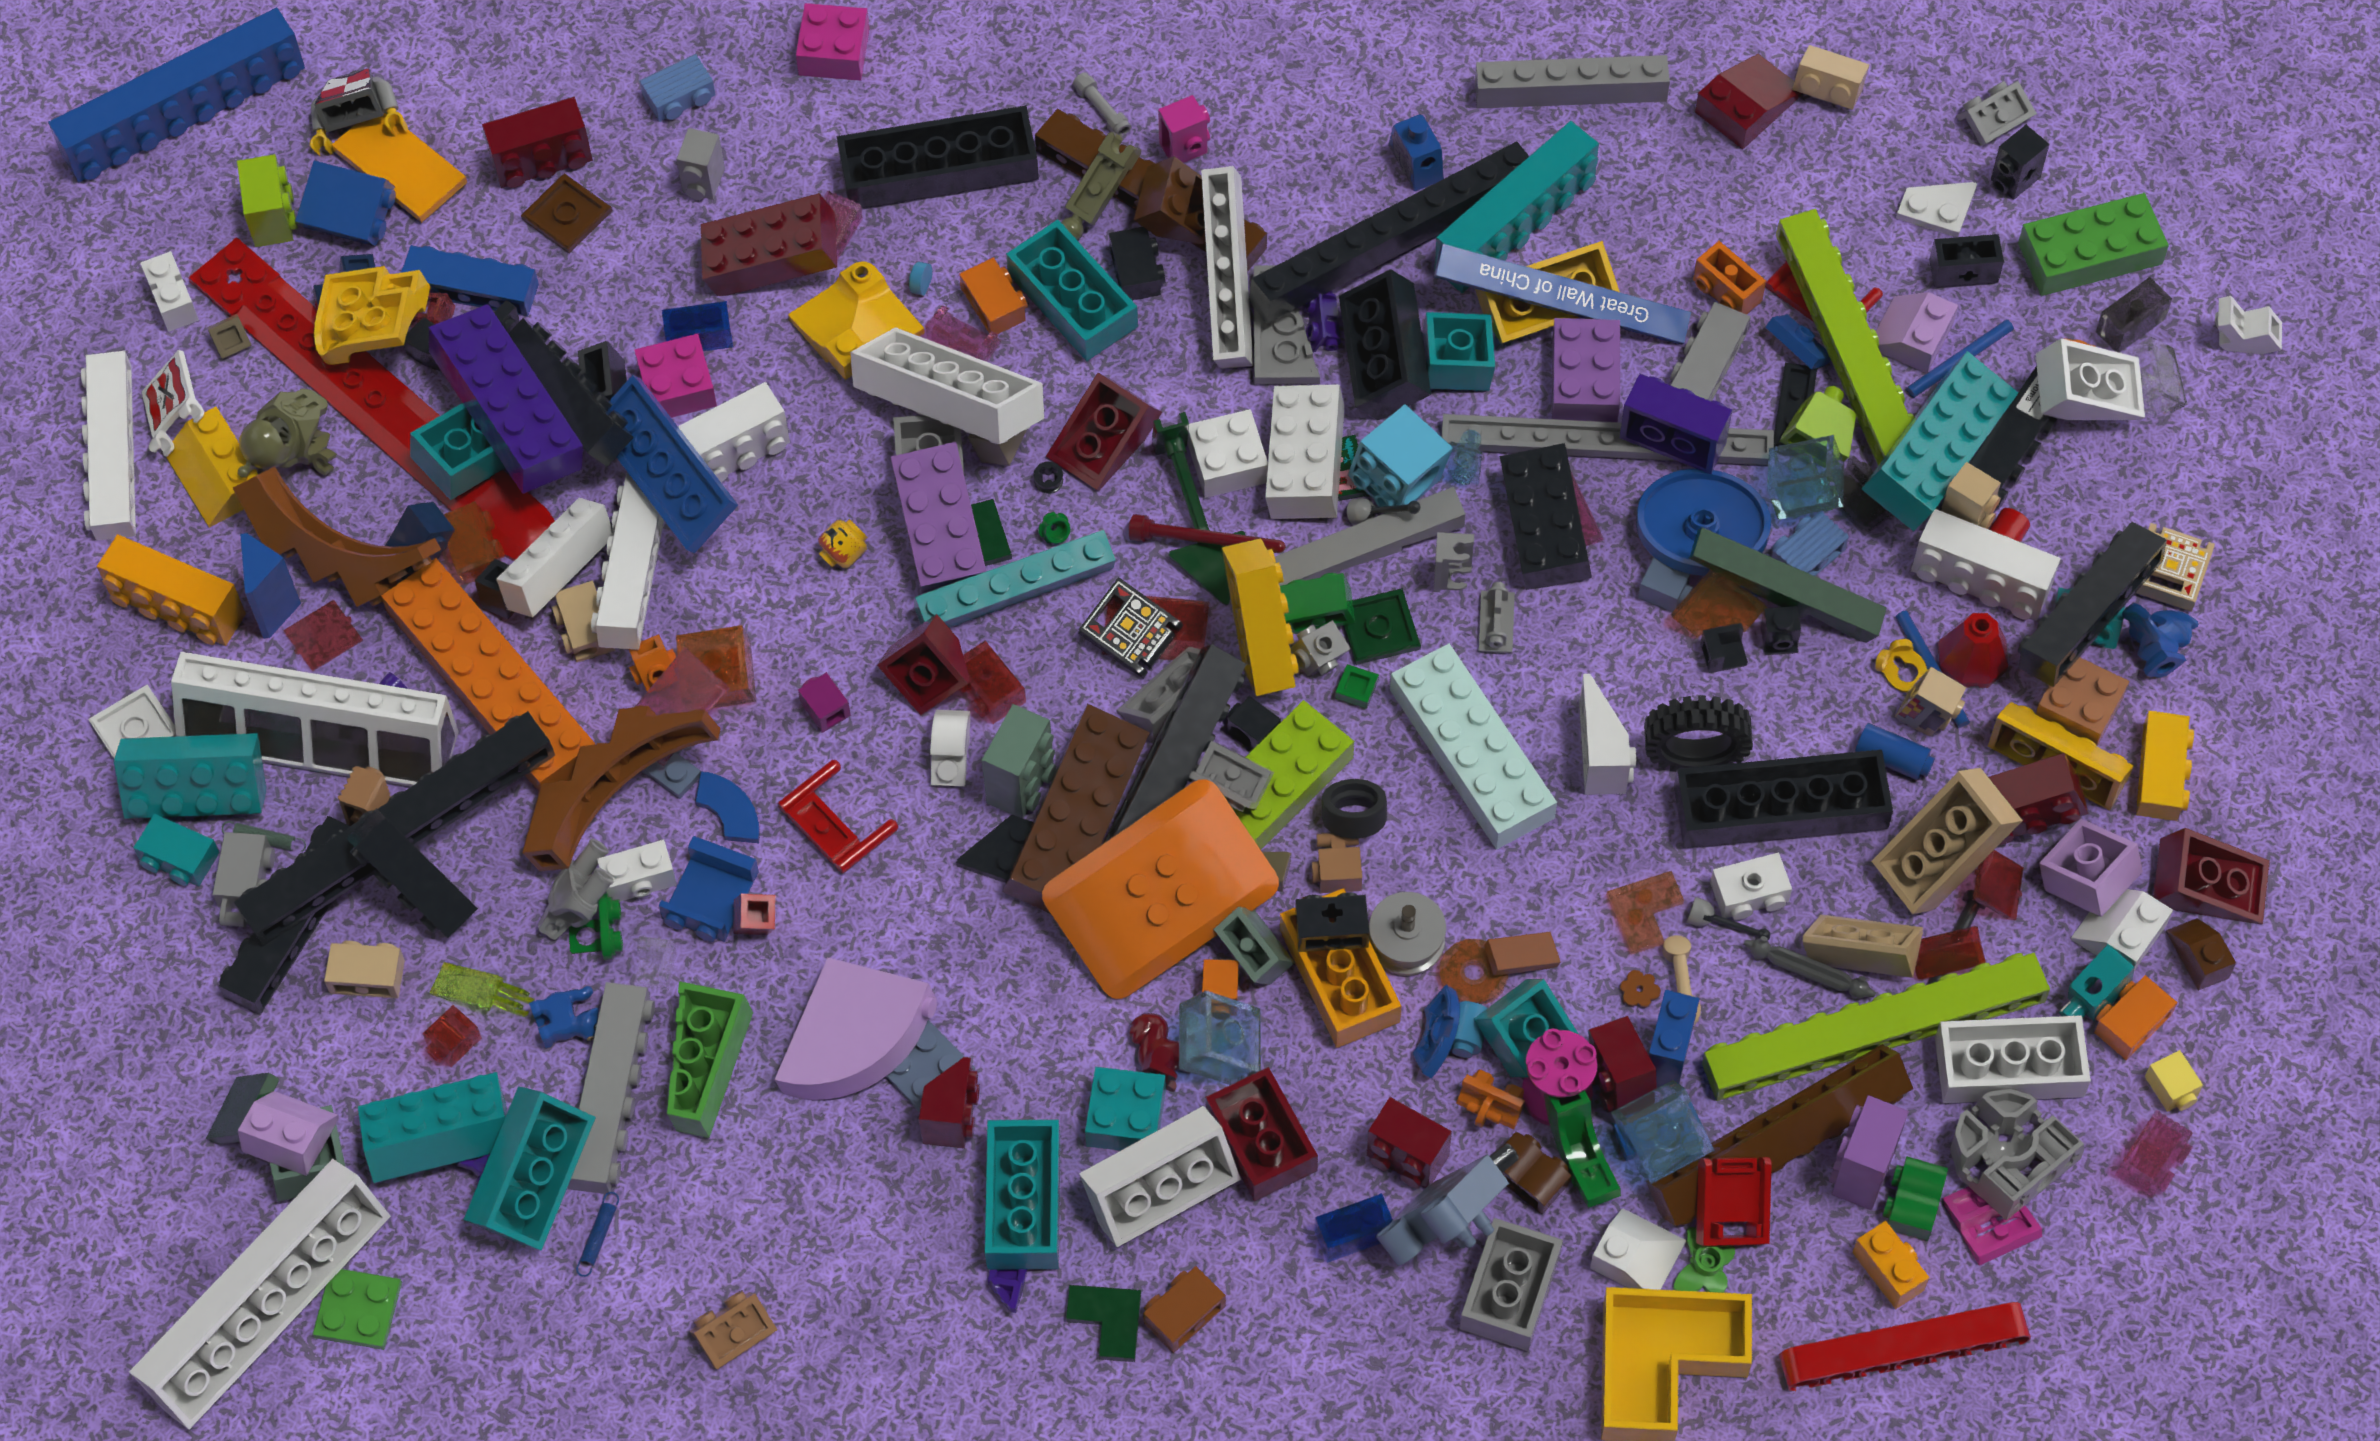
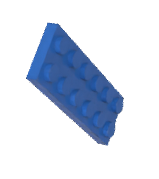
[610,375,738,554]

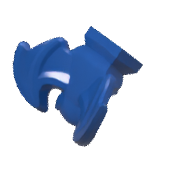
[2122,603,2199,678]

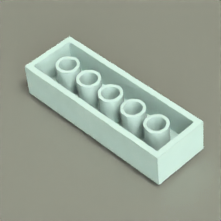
[1390,643,1557,850]

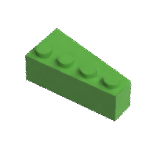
[667,981,753,1138]

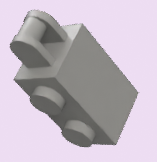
[213,832,275,927]

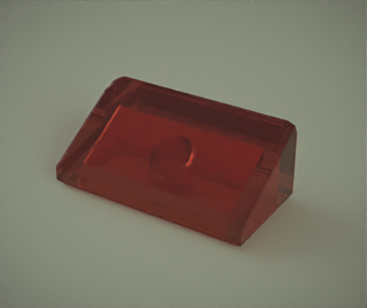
[1915,926,1986,979]

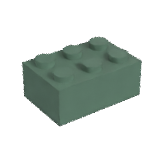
[981,704,1056,818]

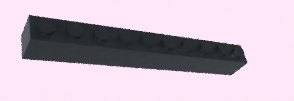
[1248,141,1529,323]
[234,711,556,946]

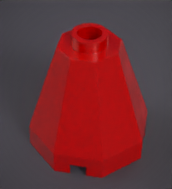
[1938,613,2008,688]

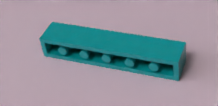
[914,530,1116,628]

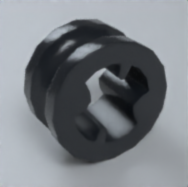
[1033,461,1064,494]

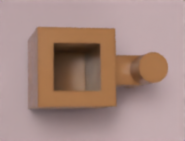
[1312,833,1362,893]

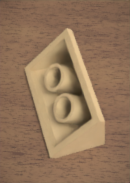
[1803,915,1923,978]

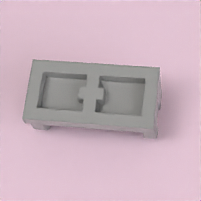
[1433,532,1474,592]

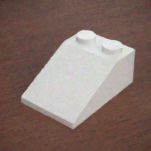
[2036,338,2145,420]
[1579,674,1636,795]

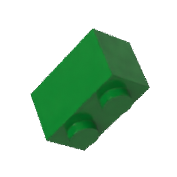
[1280,573,1355,634]

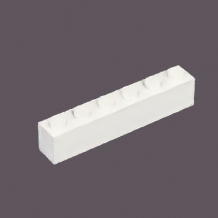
[1201,166,1253,369]
[81,351,136,541]
[591,473,664,650]

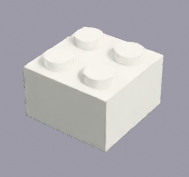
[1187,409,1268,498]

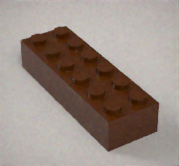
[1002,704,1150,914]

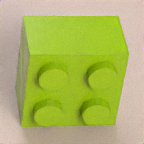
[237,154,298,247]

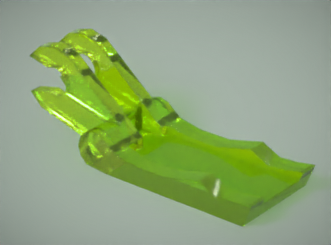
[430,962,535,1017]

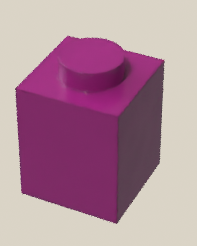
[798,672,851,733]

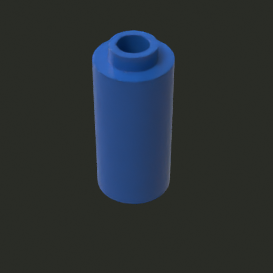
[1855,723,1935,780]

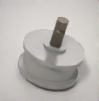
[1369,892,1446,976]

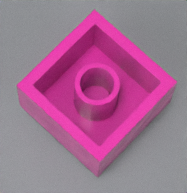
[796,3,870,81]
[634,334,717,418]

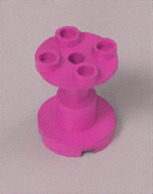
[1522,1028,1597,1126]

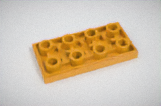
[332,113,468,223]

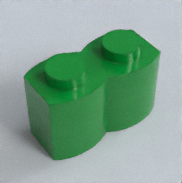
[1882,1156,1948,1241]

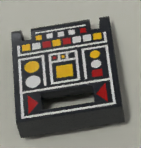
[1078,577,1183,679]

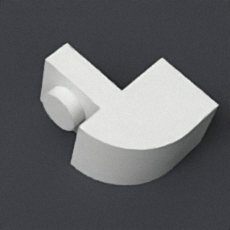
[2215,296,2282,354]
[930,710,970,787]

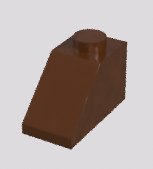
[2166,918,2236,991]

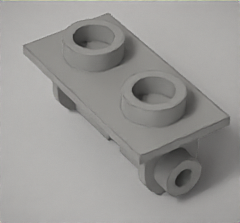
[1479,582,1515,653]

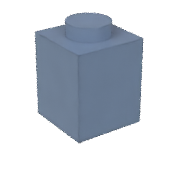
[1638,557,1693,613]

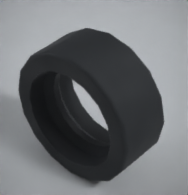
[1321,779,1387,839]

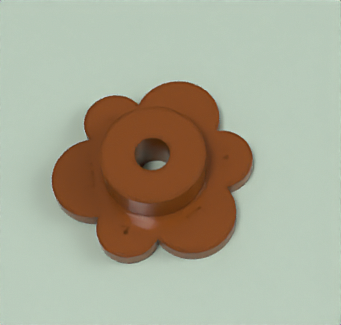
[1620,970,1661,1008]

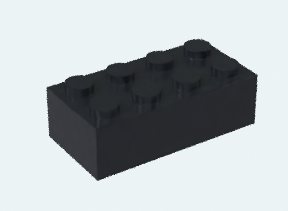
[1339,269,1431,420]
[1499,443,1592,590]

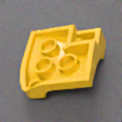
[788,261,925,380]
[314,266,430,365]

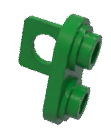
[569,894,623,961]

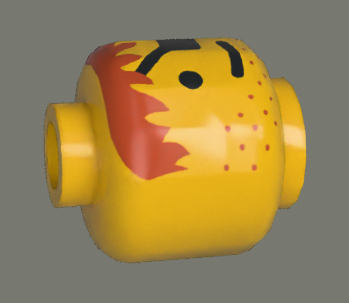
[818,519,868,569]

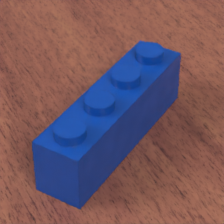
[401,245,539,317]

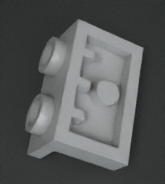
[1956,81,2037,146]

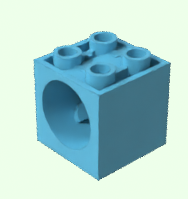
[1348,404,1453,507]

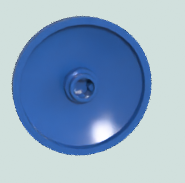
[1636,469,1771,576]

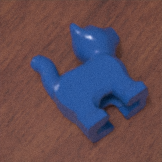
[529,986,599,1049]

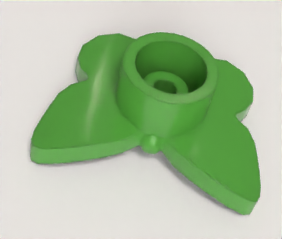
[1673,1227,1735,1293]

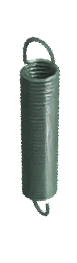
[222,821,306,852]

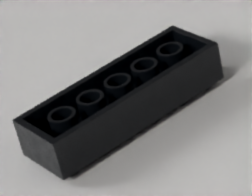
[836,105,1039,211]
[1674,749,1893,848]

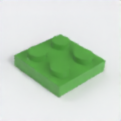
[313,1269,402,1350]

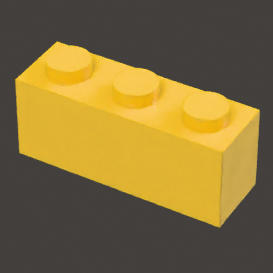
[2136,710,2194,821]

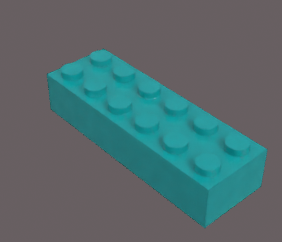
[1434,121,1599,293]
[1862,351,2019,531]

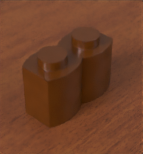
[1502,1132,1571,1214]

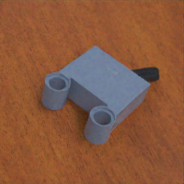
[1376,1143,1519,1266]

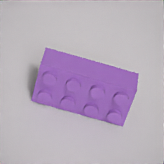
[891,442,986,592]

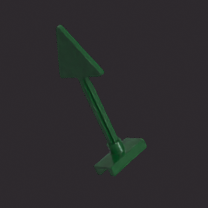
[1152,412,1245,606]

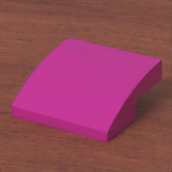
[1942,1186,2042,1266]

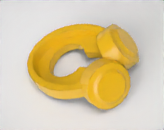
[1875,639,1927,693]

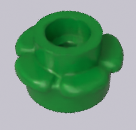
[1038,512,1071,543]

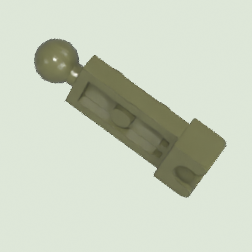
[1061,132,1141,241]

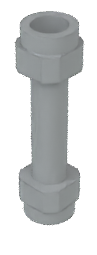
[1072,72,1132,136]

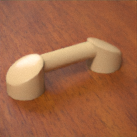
[1662,935,1701,1025]

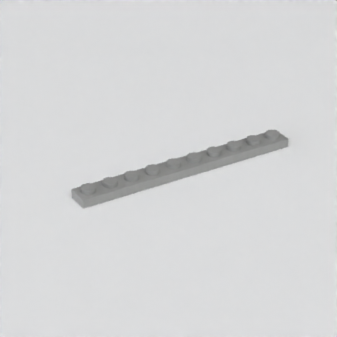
[1442,414,1774,465]

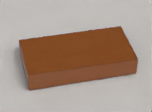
[1484,931,1561,976]

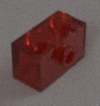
[958,641,1026,724]

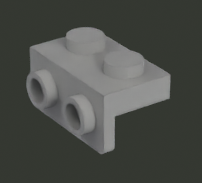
[1189,741,1274,812]

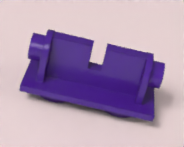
[1303,290,1341,352]

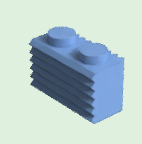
[639,54,716,122]
[1772,511,1849,576]

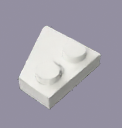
[1896,182,1977,237]

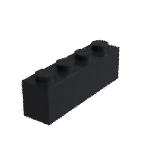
[346,808,478,938]

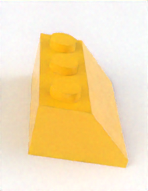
[166,406,258,528]

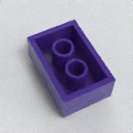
[1619,373,1732,474]

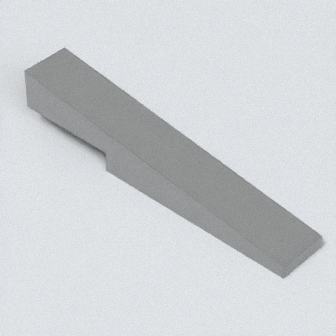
[1275,487,1466,586]

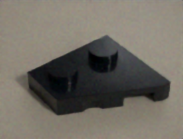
[956,815,1033,883]

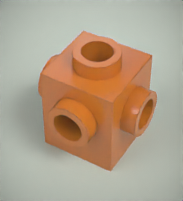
[629,634,681,694]

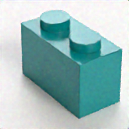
[133,814,220,886]

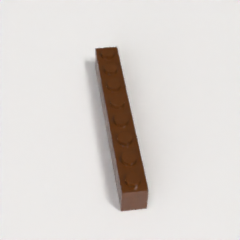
[1035,108,1267,272]
[1646,1044,1914,1227]

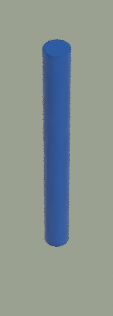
[1905,319,2014,398]
[1895,610,1970,728]

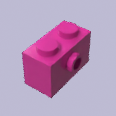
[1158,95,1210,163]

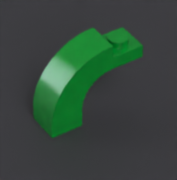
[1544,1090,1621,1208]

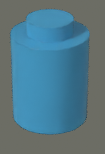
[1451,1001,1487,1058]

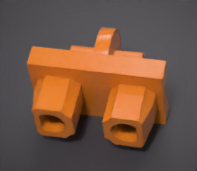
[1456,1069,1525,1130]

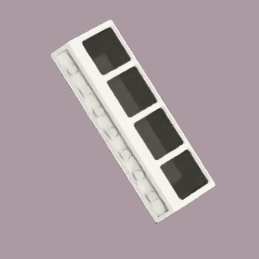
[171,652,459,787]

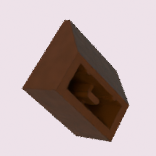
[1134,156,1206,244]

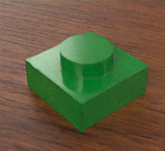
[1335,664,1379,709]

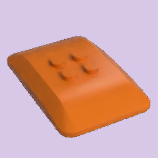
[1042,779,1279,999]

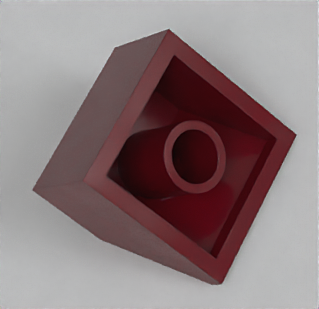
[877,614,970,715]

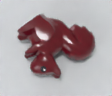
[1129,1013,1203,1092]

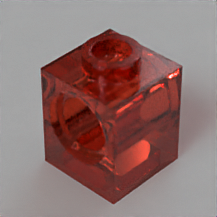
[422,1005,482,1067]

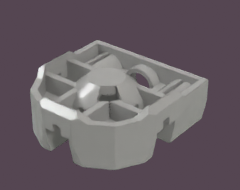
[1950,1088,2084,1221]

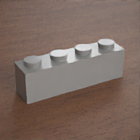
[1670,302,1751,401]

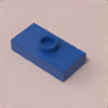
[1765,314,1831,369]

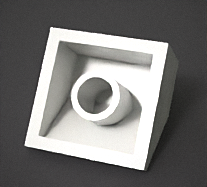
[2071,889,2173,971]

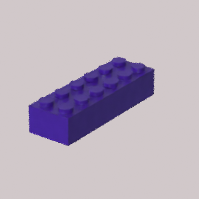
[429,304,583,494]

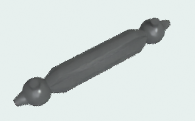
[1743,936,1876,1001]

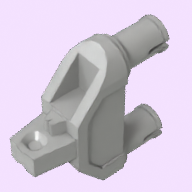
[538,838,614,940]

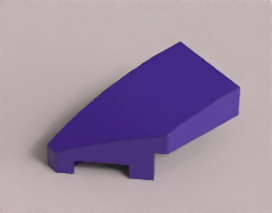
[987,1269,1028,1313]

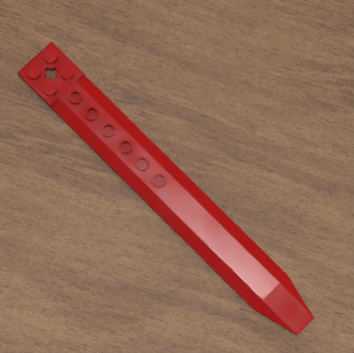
[188,237,555,561]

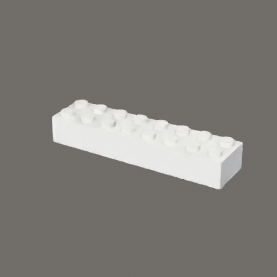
[129,1159,391,1430]

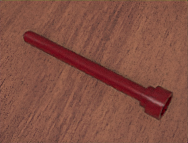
[1129,514,1286,553]

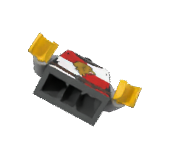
[310,68,408,156]

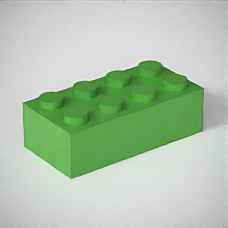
[2018,193,2169,296]

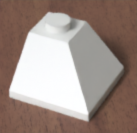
[1590,1208,1687,1290]

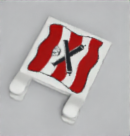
[142,350,204,457]

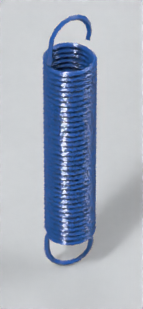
[576,1192,619,1277]

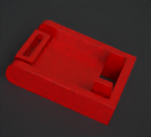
[1696,1157,1772,1246]

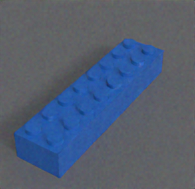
[48,7,305,183]

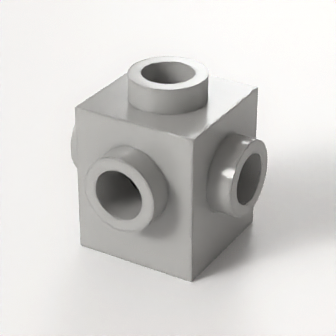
[1290,620,1351,677]

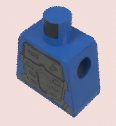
[1388,114,1444,191]

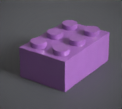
[1552,318,1620,423]
[1829,1095,1909,1211]

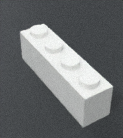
[496,498,614,618]

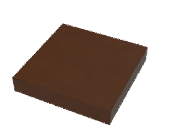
[521,173,612,253]

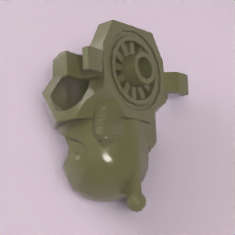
[238,389,337,477]

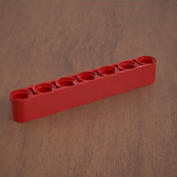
[1779,1302,2031,1391]

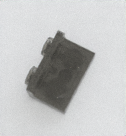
[1820,455,1893,536]

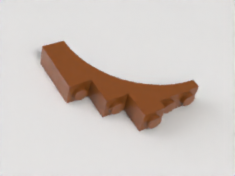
[233,466,441,607]
[522,705,721,872]

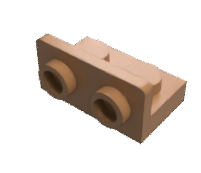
[689,1290,778,1370]

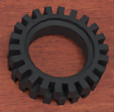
[1644,695,1753,772]

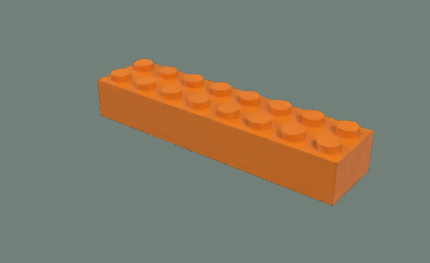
[381,558,595,792]

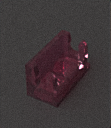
[925,305,1001,362]

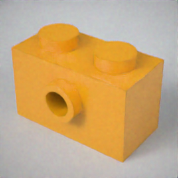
[1852,1220,1930,1310]

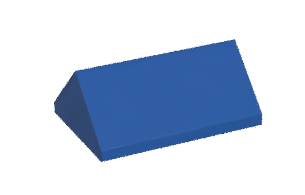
[240,533,301,639]

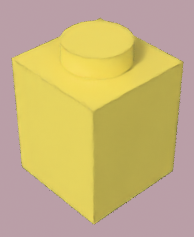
[2145,1050,2203,1112]

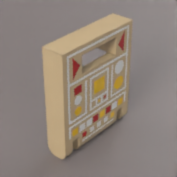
[2136,523,2215,612]

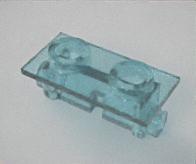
[1448,430,1482,486]

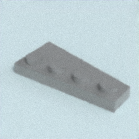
[1254,265,1320,384]

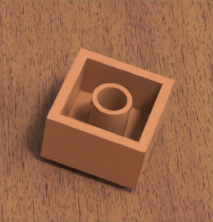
[2035,657,2130,746]

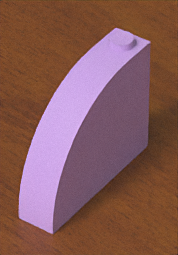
[774,957,937,1100]

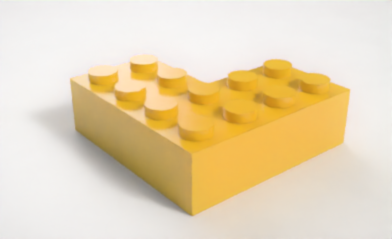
[1601,1287,1752,1441]

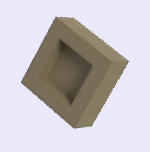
[207,314,252,359]

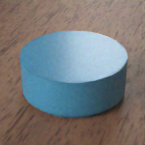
[909,262,933,296]

